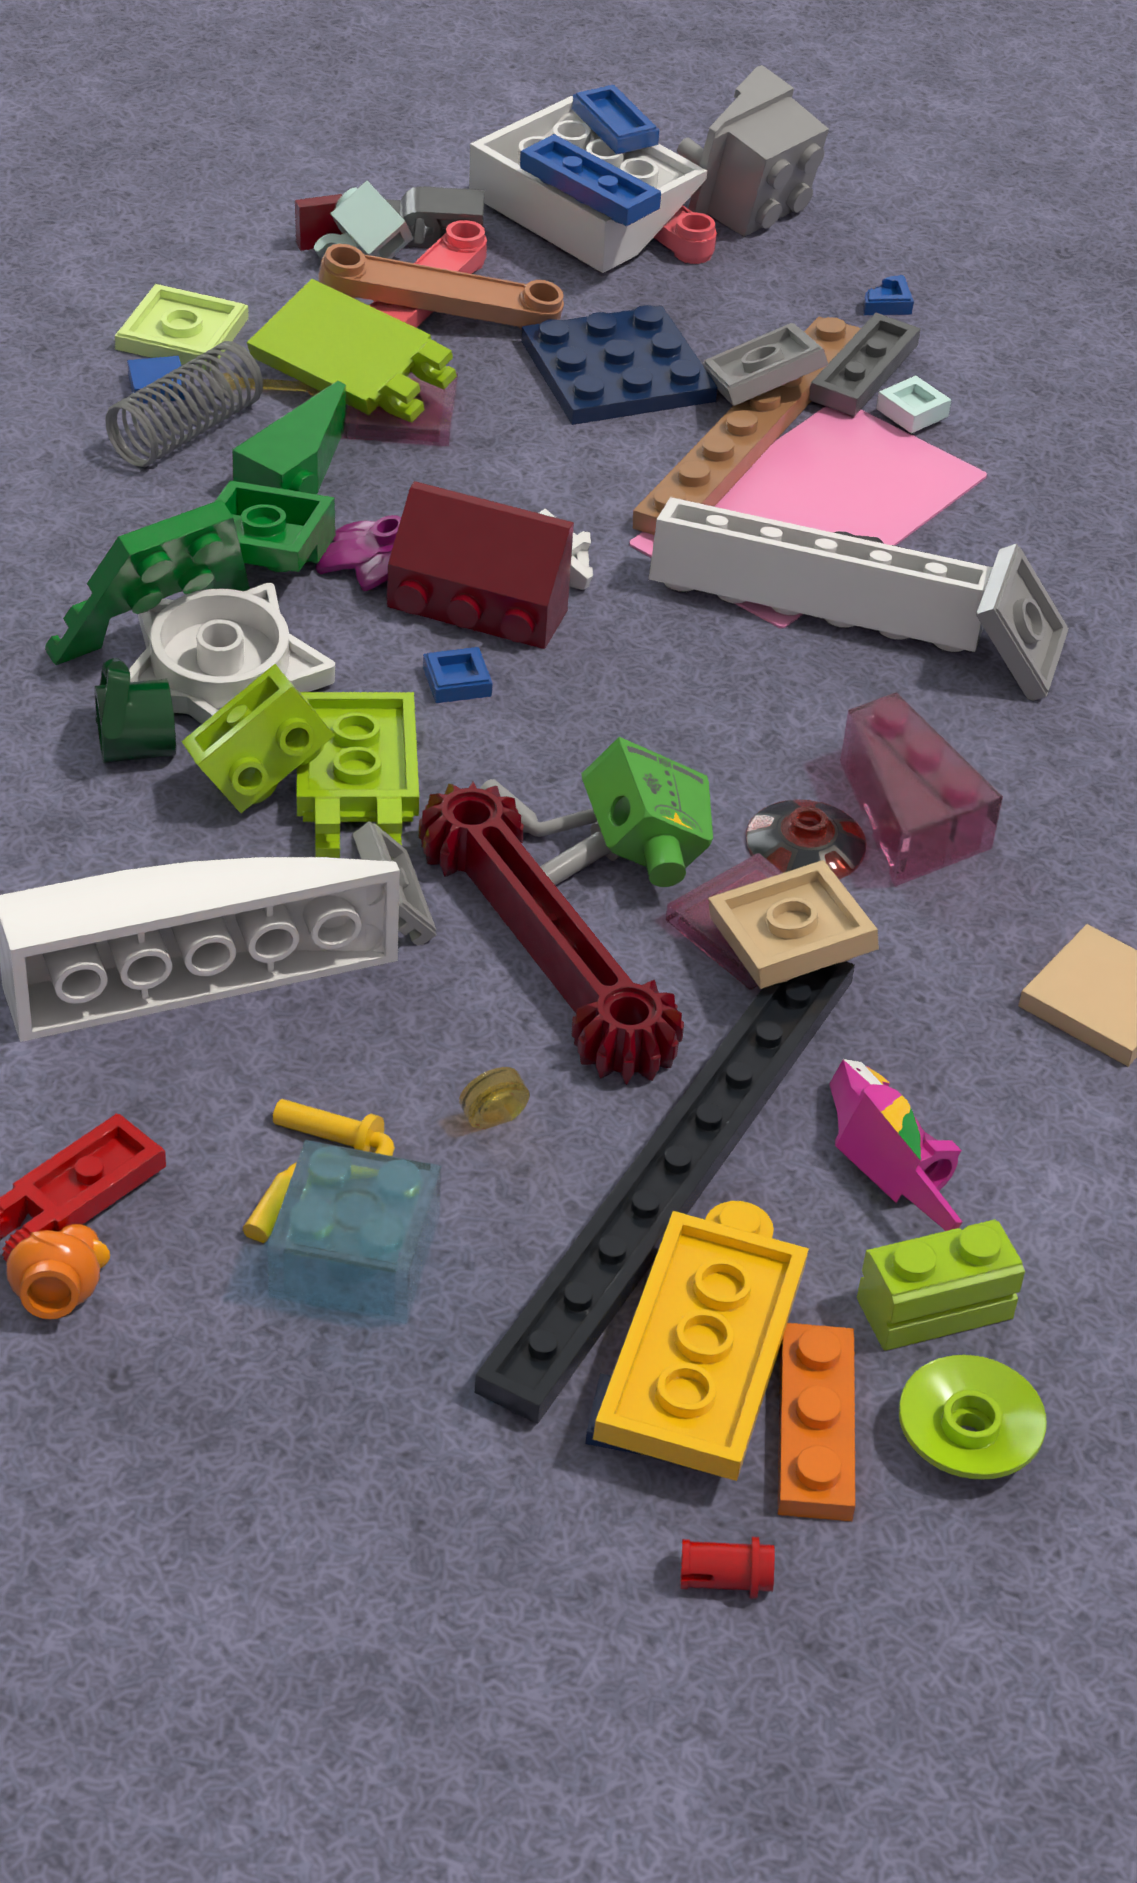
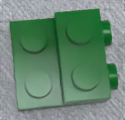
[215,480,336,572]

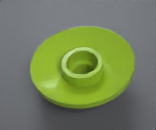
[899,1355,1047,1480]

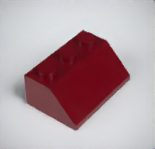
[387,481,574,649]

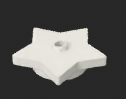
[129,583,335,724]

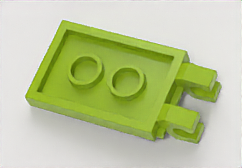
[247,279,457,423]
[297,692,419,858]

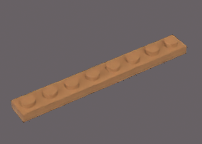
[633,316,861,535]

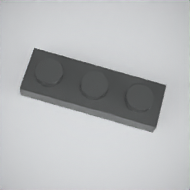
[809,313,921,416]

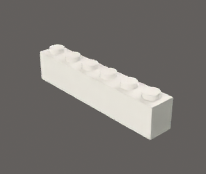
[649,497,993,652]

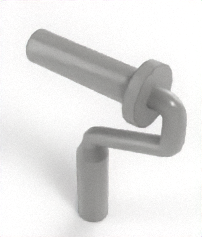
[480,779,621,886]

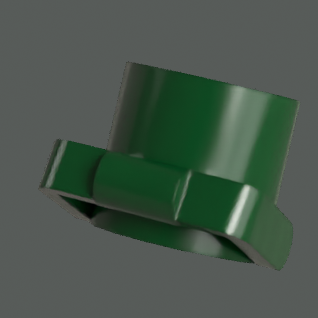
[94,658,176,763]

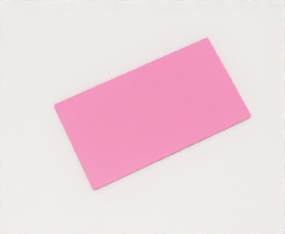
[629,406,987,628]

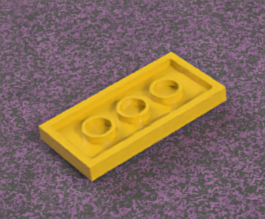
[593,1211,809,1481]

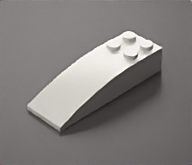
[0,857,400,1042]

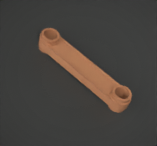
[318,244,564,330]

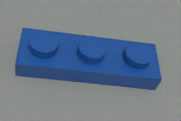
[520,134,661,227]

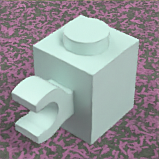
[314,181,414,259]

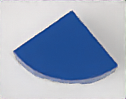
[863,275,914,315]

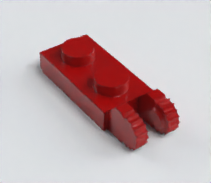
[0,1113,166,1262]

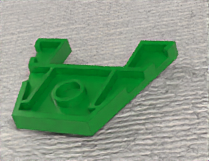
[45,499,250,665]

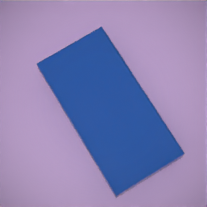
[572,84,660,155]

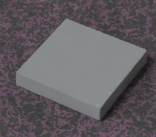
[702,323,829,406]
[976,543,1069,701]

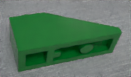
[232,381,346,494]

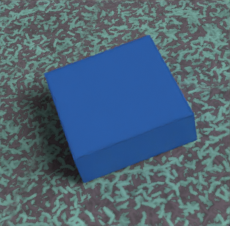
[127,356,187,405]
[423,647,493,703]

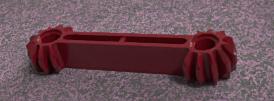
[418,781,684,1085]

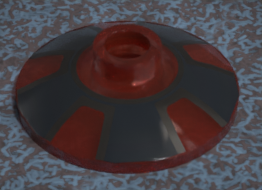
[746,799,866,879]

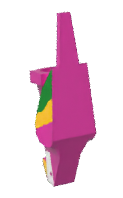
[829,1059,962,1231]

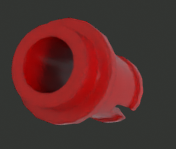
[680,1537,775,1598]

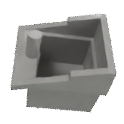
[677,65,829,236]

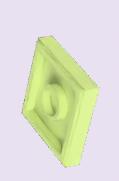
[115,284,248,371]

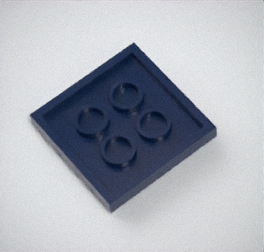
[521,305,717,425]

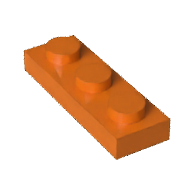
[778,1323,855,1521]

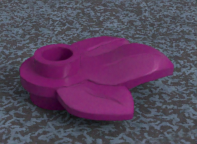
[315,515,401,592]

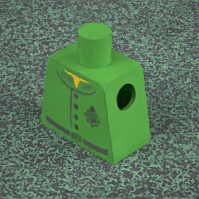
[581,737,713,887]

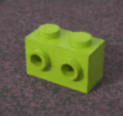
[182,664,335,813]

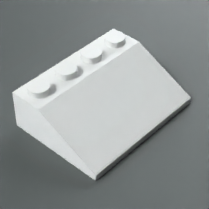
[469,96,707,273]

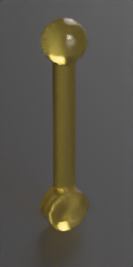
[223,372,321,396]

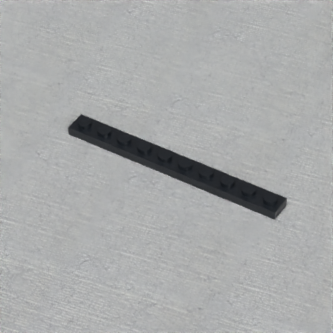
[474,961,855,1424]

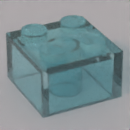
[267,1140,441,1324]

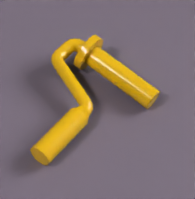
[243,1099,395,1243]

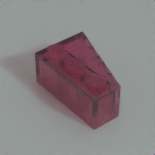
[840,692,1003,887]

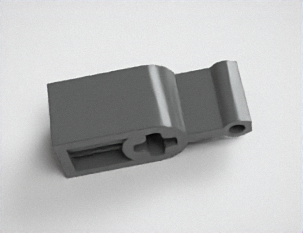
[385,186,485,248]

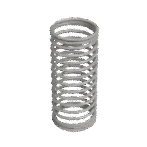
[105,341,263,467]

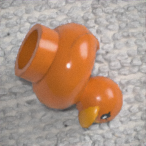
[6,1224,110,1319]

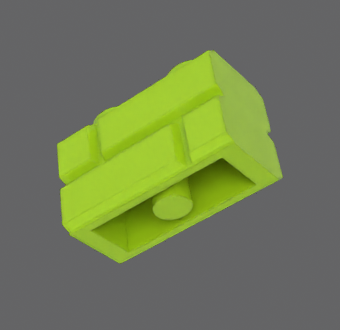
[857,1219,1025,1351]

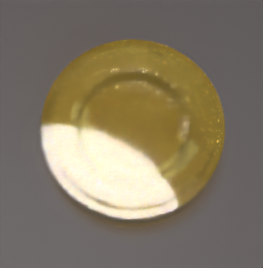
[459,1067,530,1129]

